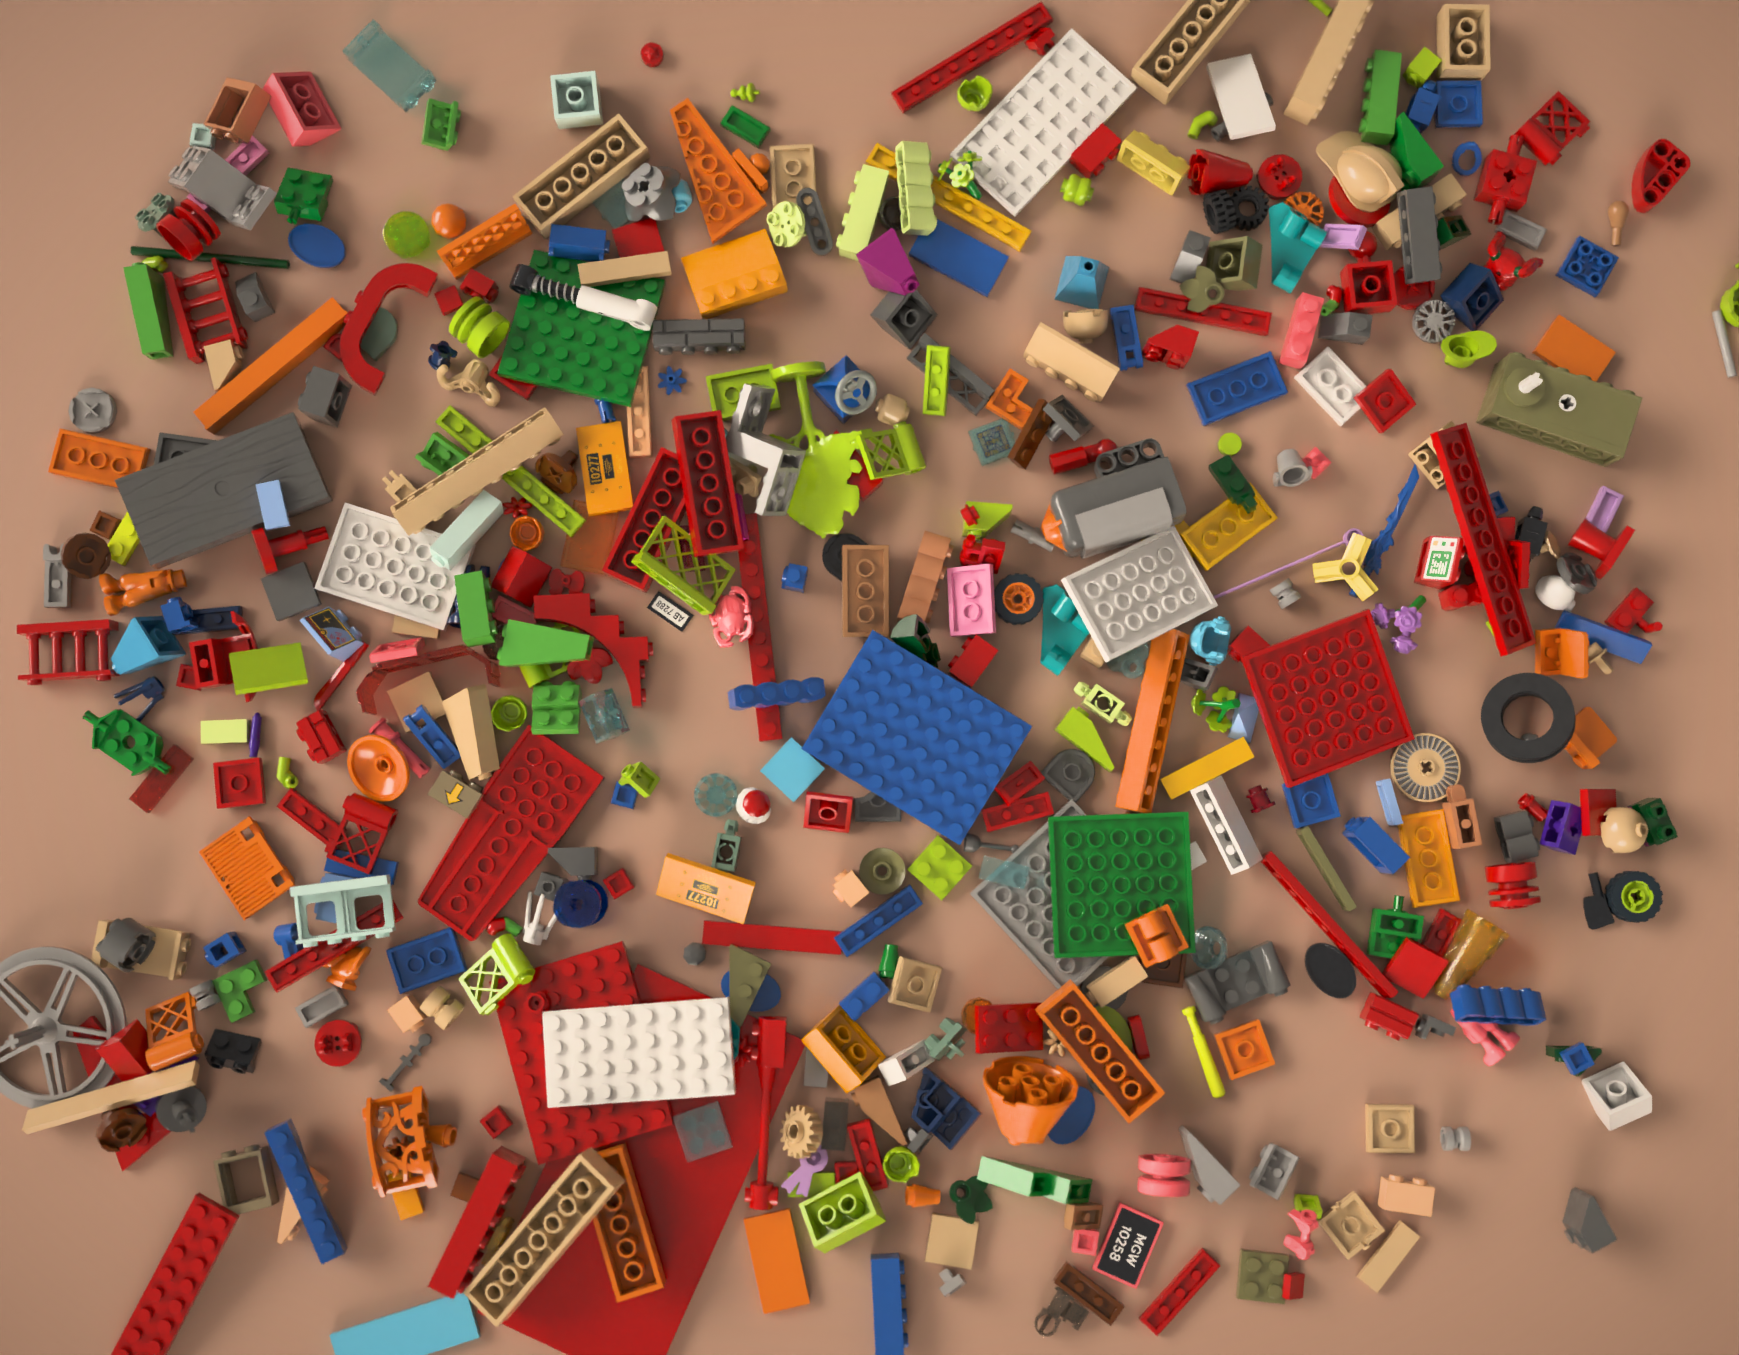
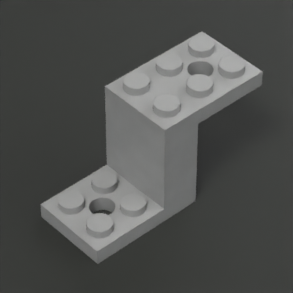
[168,146,277,231]
[726,383,806,516]

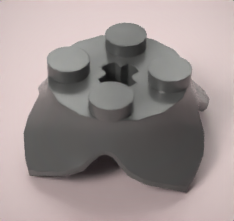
[622,163,681,222]

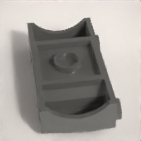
[1184,940,1291,1024]

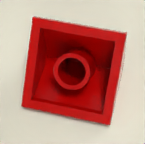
[491,546,553,608]
[803,791,853,833]
[95,1019,153,1082]

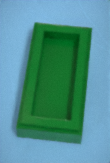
[720,105,770,149]

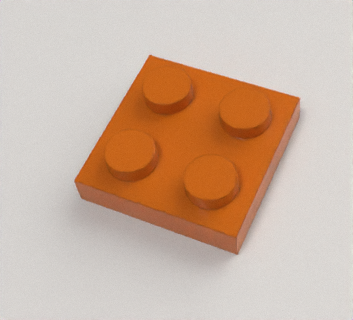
[1214,1019,1275,1080]

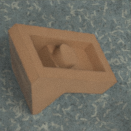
[1064,1202,1103,1230]

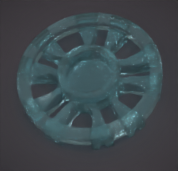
[694,773,738,817]

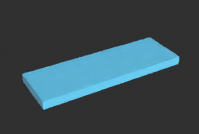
[330,1293,481,1355]

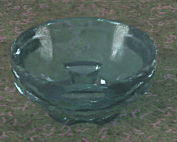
[1191,926,1228,969]

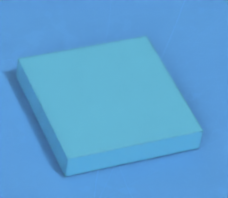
[760,737,825,802]

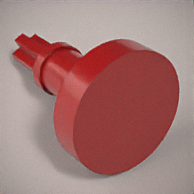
[251,526,329,575]

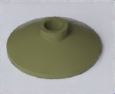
[859,848,906,895]

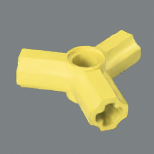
[1313,533,1379,602]

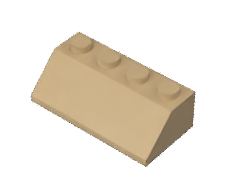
[1023,322,1120,402]

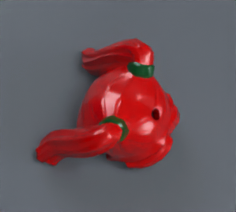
[1483,231,1543,291]

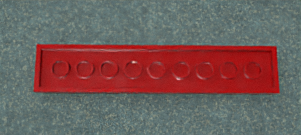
[1430,423,1536,656]

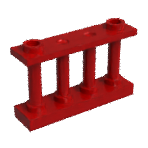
[163,258,249,364]
[17,619,120,685]

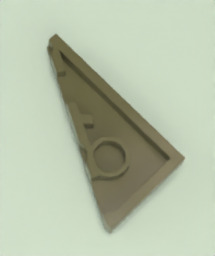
[729,944,772,1029]

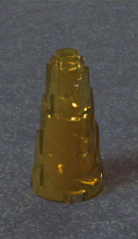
[1433,909,1510,1000]

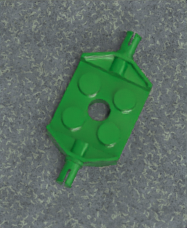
[83,709,171,776]

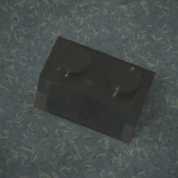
[821,1097,849,1151]

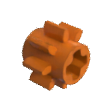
[385,1136,416,1160]

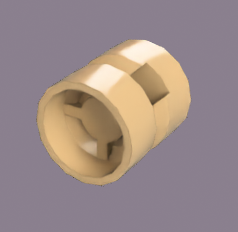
[419,986,465,1030]

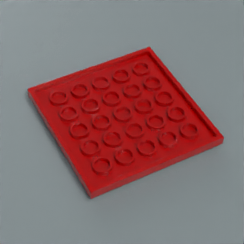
[1240,609,1415,788]

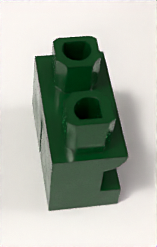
[1628,798,1678,847]

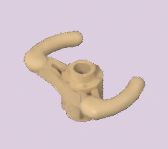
[436,359,500,407]

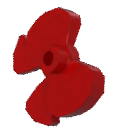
[549,568,585,595]

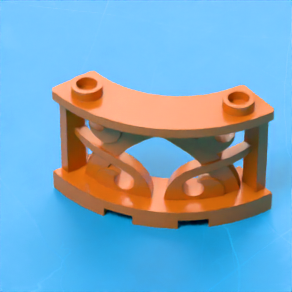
[362,1086,439,1198]

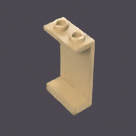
[91,920,191,980]

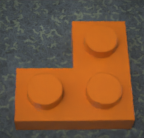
[985,368,1033,430]

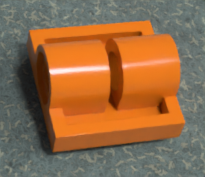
[1124,904,1189,968]

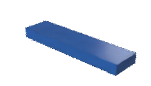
[1554,610,1652,664]
[833,884,923,957]

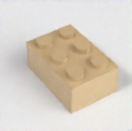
[1436,4,1491,81]

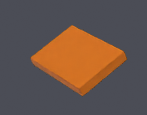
[1532,314,1616,382]

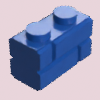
[839,971,890,1022]

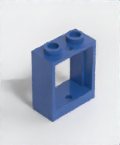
[1342,817,1410,874]

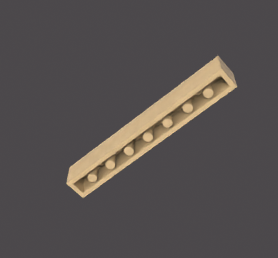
[390,407,564,536]

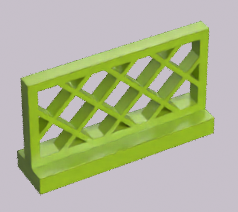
[631,516,736,615]

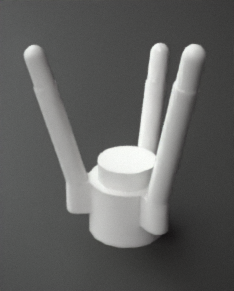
[522,891,563,945]

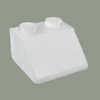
[1582,1061,1652,1131]

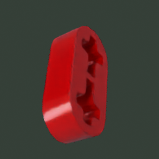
[1127,1014,1150,1061]

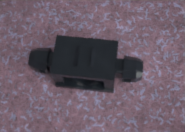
[1515,506,1548,564]

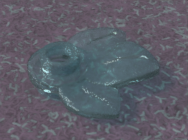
[1106,642,1149,679]

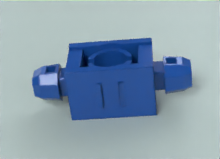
[1405,80,1440,134]

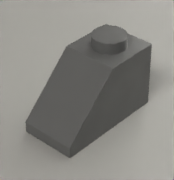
[1170,230,1211,284]
[235,272,276,322]
[1318,312,1373,345]
[548,847,598,880]

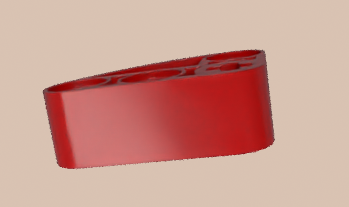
[1632,139,1691,213]

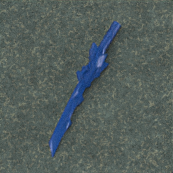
[1349,464,1419,598]

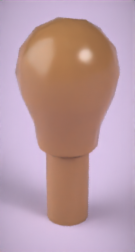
[1608,201,1629,246]

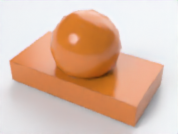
[733,148,770,194]

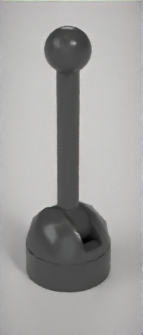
[963,833,1019,853]

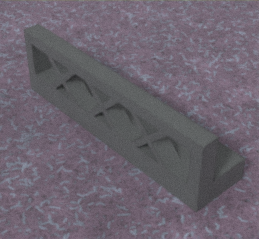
[907,333,995,416]

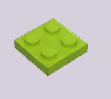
[907,835,972,901]

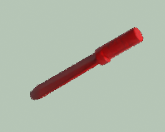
[314,640,369,710]

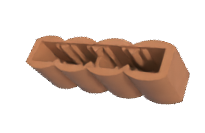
[897,531,954,623]

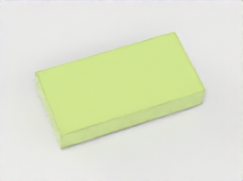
[201,719,250,744]

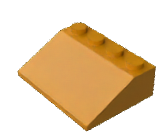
[681,229,788,319]

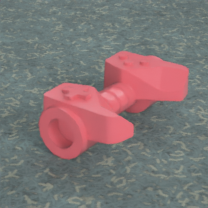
[1283,1209,1319,1260]

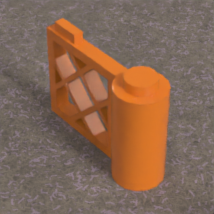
[145,991,204,1071]

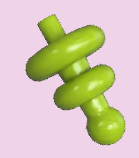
[730,83,760,102]

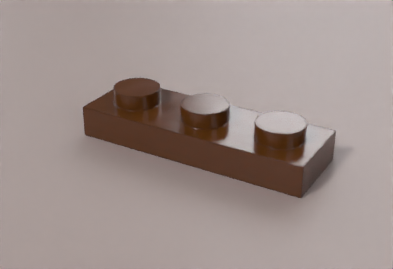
[1007,398,1053,470]
[1053,1261,1125,1326]

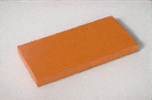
[48,429,150,488]
[743,1208,810,1314]

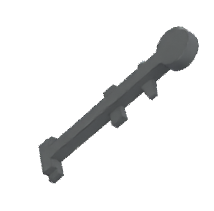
[379,1033,432,1092]

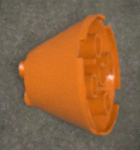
[983,1056,1078,1145]

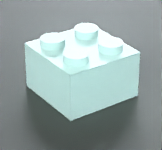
[550,71,603,129]

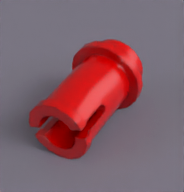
[1518,793,1548,822]

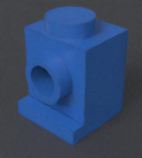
[781,563,808,593]
[160,597,199,634]
[203,931,247,968]

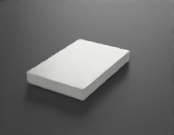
[1294,346,1366,427]

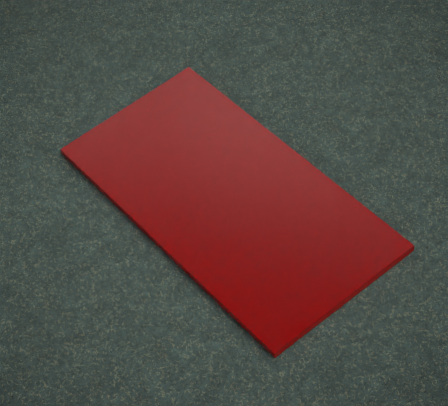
[477,963,805,1355]

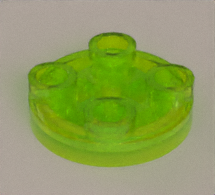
[383,211,430,258]

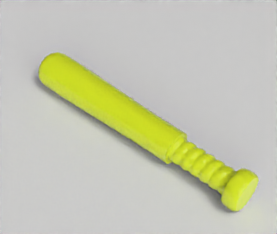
[1182,1006,1225,1098]

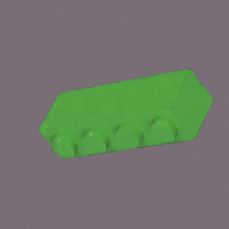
[1359,49,1402,146]

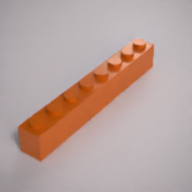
[1115,629,1190,813]

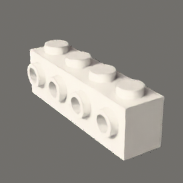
[1190,775,1263,875]

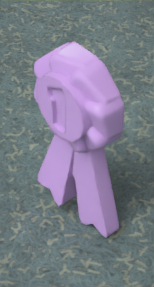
[781,1145,828,1197]

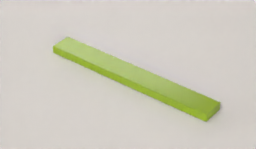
[435,405,587,538]

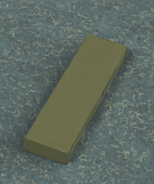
[1296,826,1357,911]

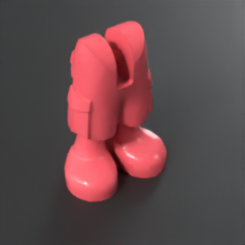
[1450,1009,1520,1066]

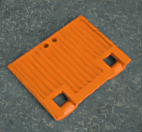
[199,816,295,921]

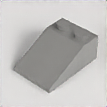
[1179,1125,1240,1205]

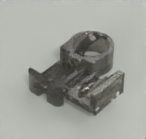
[1034,1286,1089,1336]

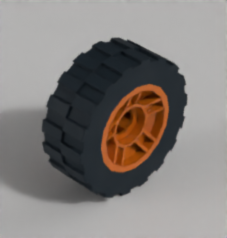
[994,573,1044,625]

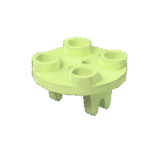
[767,201,807,248]

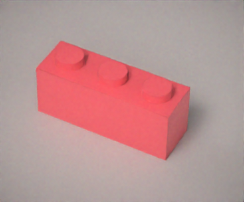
[1279,292,1325,369]

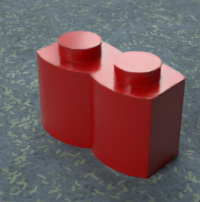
[1438,581,1483,611]

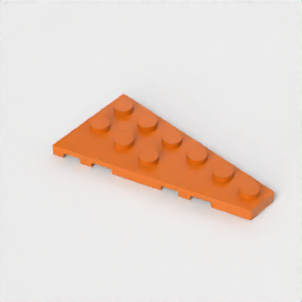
[670,98,767,244]

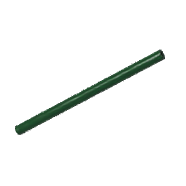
[130,246,290,269]

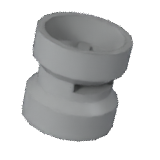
[1269,578,1301,609]
[189,980,221,1011]
[1440,1127,1471,1151]

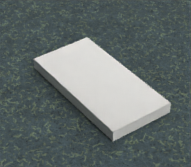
[1207,54,1276,140]

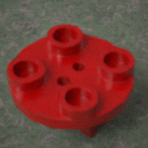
[1257,154,1302,200]
[314,1019,362,1067]

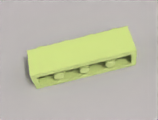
[836,164,889,261]

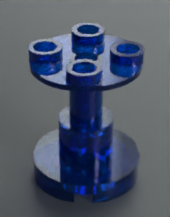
[553,880,609,928]

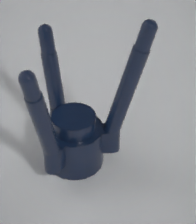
[114,676,166,722]

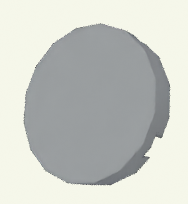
[68,388,117,434]

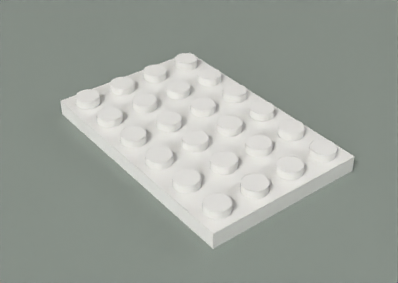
[314,503,476,631]
[1061,526,1218,662]

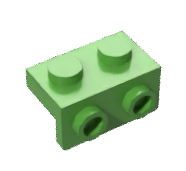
[421,98,461,151]
[415,432,470,475]

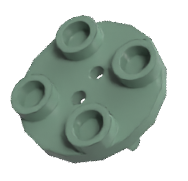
[135,193,177,237]

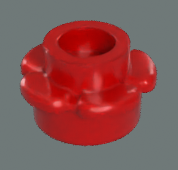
[960,504,980,526]
[526,991,549,1015]

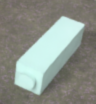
[430,490,504,571]

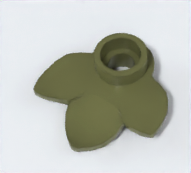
[1179,266,1224,312]

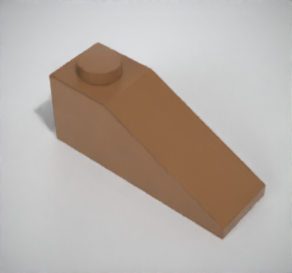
[851,1075,907,1146]

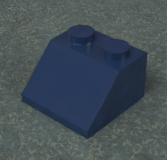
[1440,263,1504,331]

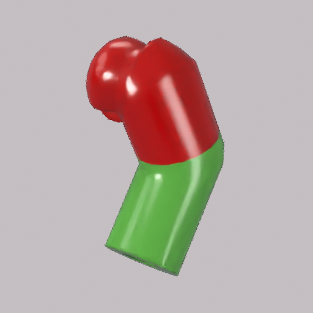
[1321,285,1343,316]
[486,917,523,937]

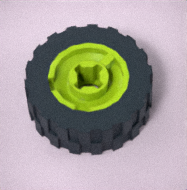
[1604,871,1663,923]

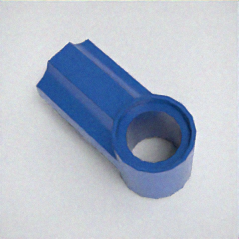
[273,923,304,959]

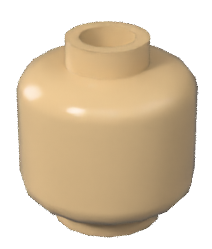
[874,394,910,426]

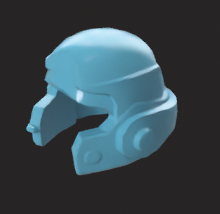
[1189,616,1231,666]

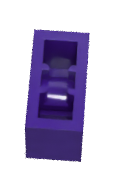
[1539,800,1582,855]

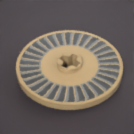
[1390,733,1461,802]

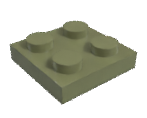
[1236,1249,1289,1304]

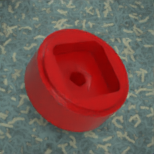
[641,42,664,67]

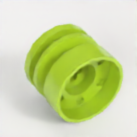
[448,296,510,358]

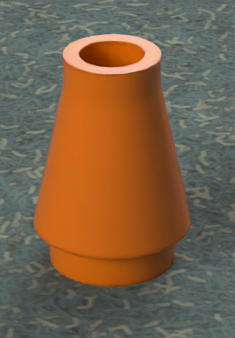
[425,1124,457,1148]
[905,1184,941,1208]

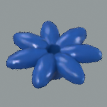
[658,366,687,395]

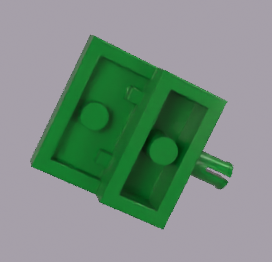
[274,167,333,225]
[1367,895,1424,958]

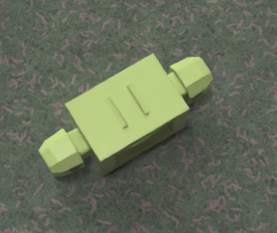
[1073,681,1132,726]

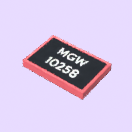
[1092,1202,1164,1289]

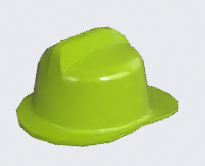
[1441,331,1497,368]

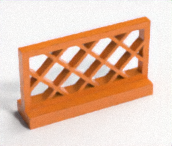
[437,203,533,280]

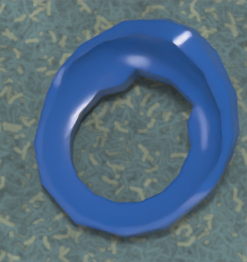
[1452,142,1482,175]

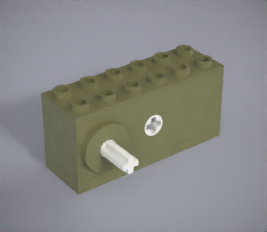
[1476,352,1642,467]

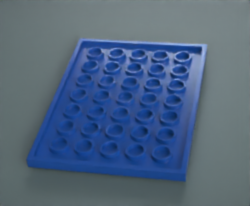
[801,630,1032,845]

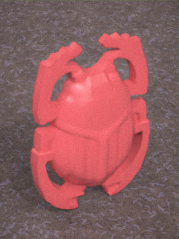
[709,586,753,648]

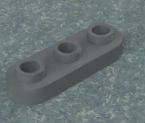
[796,188,833,256]

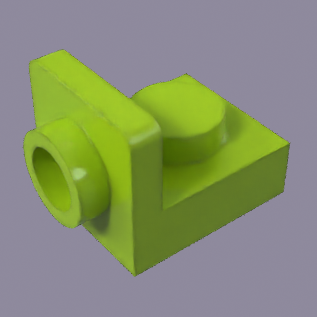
[618,761,660,798]

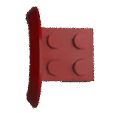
[189,611,258,702]

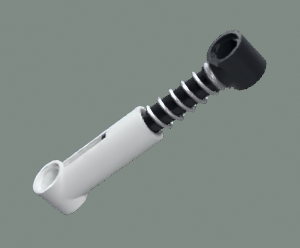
[509,264,657,331]

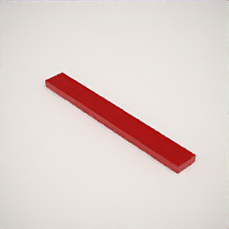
[891,1,1053,113]
[1260,851,1398,998]

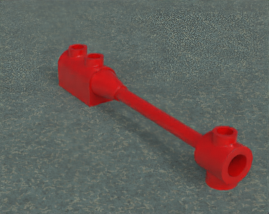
[744,1016,787,1210]

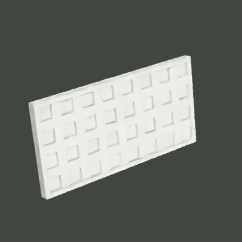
[950,28,1137,217]
[542,997,736,1108]

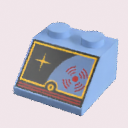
[300,607,364,662]

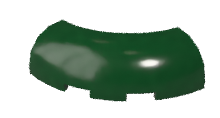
[890,614,941,669]

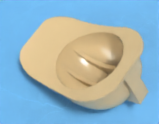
[1316,131,1405,212]

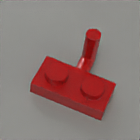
[1604,587,1663,633]

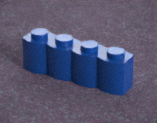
[727,677,826,711]
[1450,984,1547,1026]

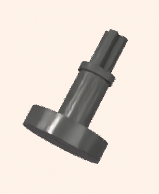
[155,1085,207,1133]

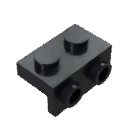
[204,1029,262,1074]

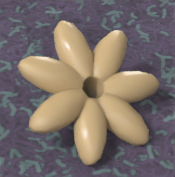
[1043,1029,1066,1057]

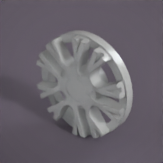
[1412,300,1456,343]

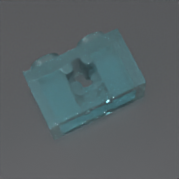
[579,688,630,744]

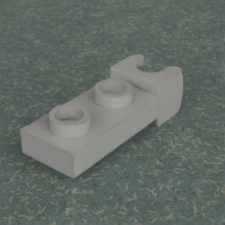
[43,544,72,608]

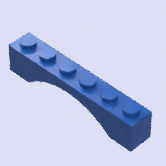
[264,1118,348,1265]

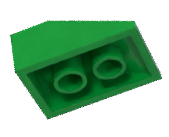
[1389,112,1444,191]

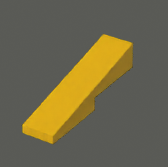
[1160,736,1254,800]

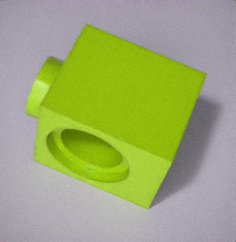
[1402,46,1442,88]

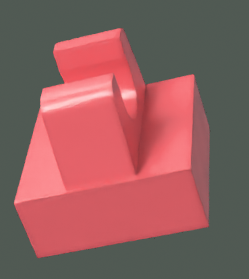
[1302,447,1332,480]
[1071,1229,1099,1256]

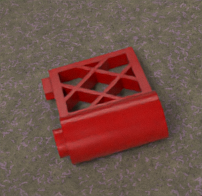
[1514,91,1591,166]
[324,793,398,875]

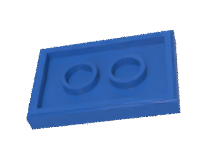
[386,927,468,994]

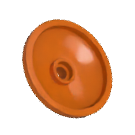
[347,734,410,802]

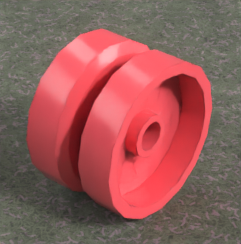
[1137,1154,1191,1197]

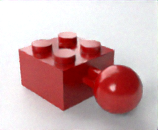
[1340,231,1397,314]

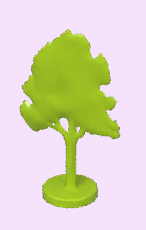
[769,361,862,539]

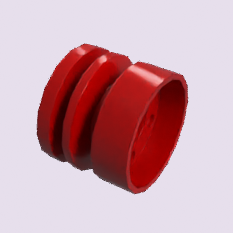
[156,199,221,261]
[1485,862,1541,909]

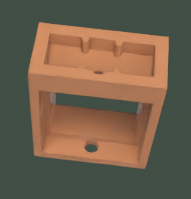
[203,77,271,144]

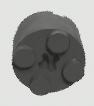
[96,918,156,973]

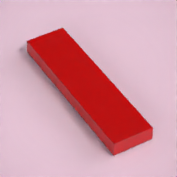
[1139,1248,1221,1336]

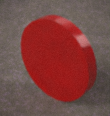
[1328,175,1391,228]

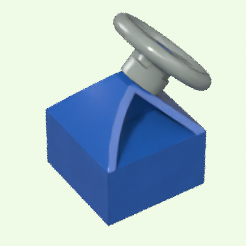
[812,355,877,424]

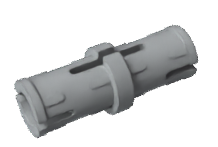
[1010,519,1054,552]

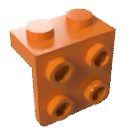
[1535,628,1589,679]
[1564,707,1617,770]

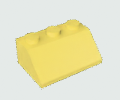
[1116,130,1191,196]

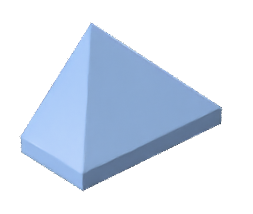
[1227,693,1259,743]

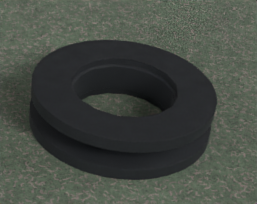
[1481,673,1576,763]

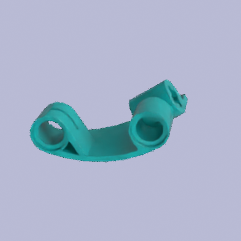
[1269,202,1328,294]
[1040,584,1089,676]

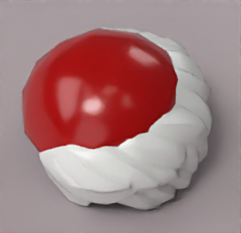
[736,787,771,824]

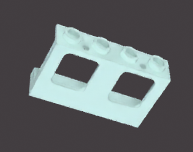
[290,874,396,948]

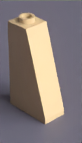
[442,684,500,781]

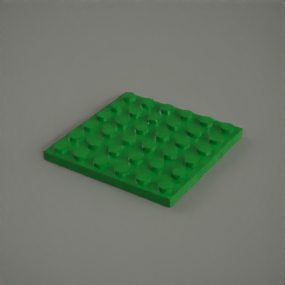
[497,250,666,407]
[1048,812,1196,958]

